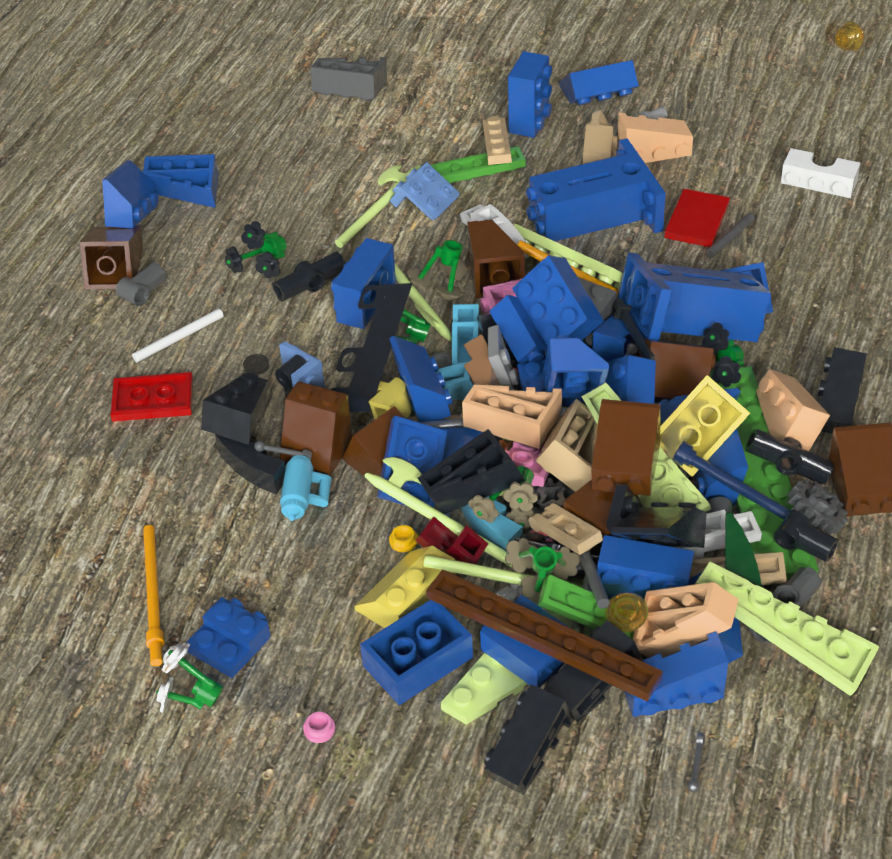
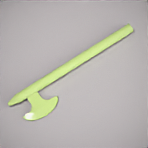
[335,165,421,248]
[395,263,452,341]
[365,457,512,568]
[423,555,584,588]

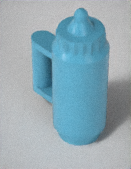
[280,455,332,521]

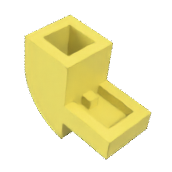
[369,377,412,419]

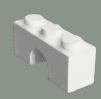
[781,148,860,198]

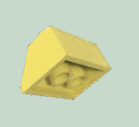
[660,375,750,477]
[354,546,456,628]

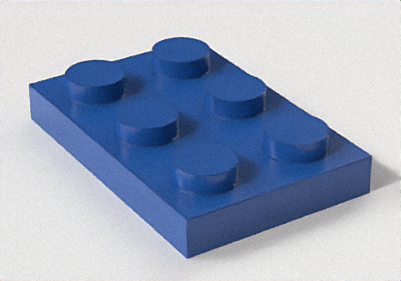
[377,416,447,508]

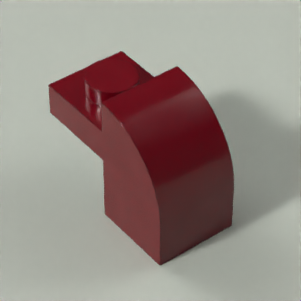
[415,516,489,574]

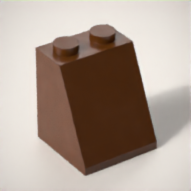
[467,220,525,298]
[79,226,143,290]
[632,336,715,399]
[280,381,352,477]
[591,399,660,496]
[342,406,406,477]
[828,422,892,516]
[564,479,617,555]

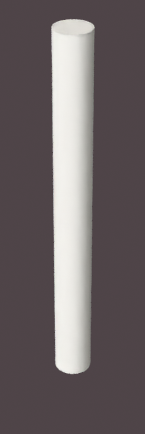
[132,308,224,363]

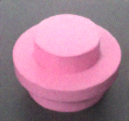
[303,712,335,743]

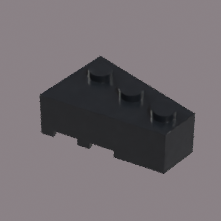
[818,347,867,434]
[201,373,268,445]
[418,429,526,514]
[544,620,643,723]
[484,684,574,795]

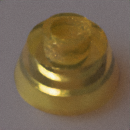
[835,21,864,51]
[605,592,648,633]

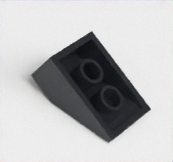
[612,502,707,548]

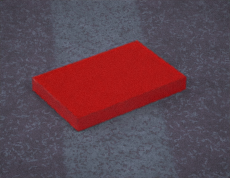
[664,189,730,247]
[110,372,193,422]

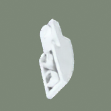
[460,204,530,259]
[674,509,762,559]

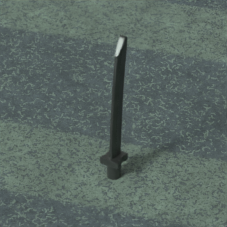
[613,299,655,360]

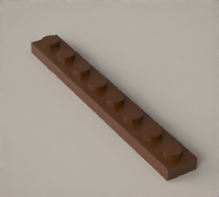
[426,569,663,702]

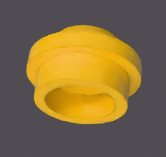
[389,525,418,552]

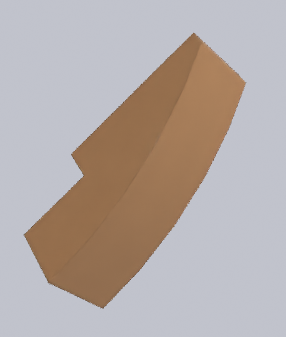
[464,334,501,386]

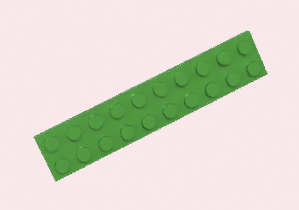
[710,366,819,581]

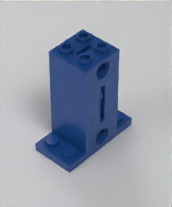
[526,138,666,241]
[617,252,771,342]

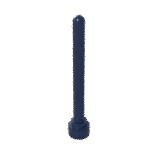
[672,440,792,520]

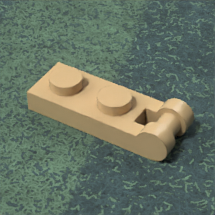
[528,503,603,555]

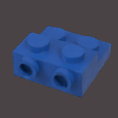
[186,597,271,678]

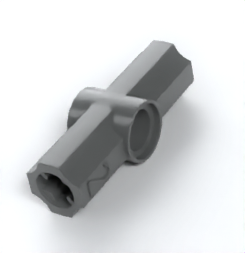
[748,566,822,643]

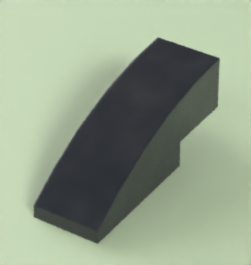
[215,434,285,495]

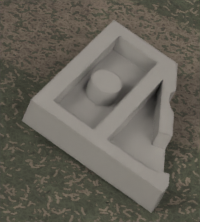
[488,325,519,391]

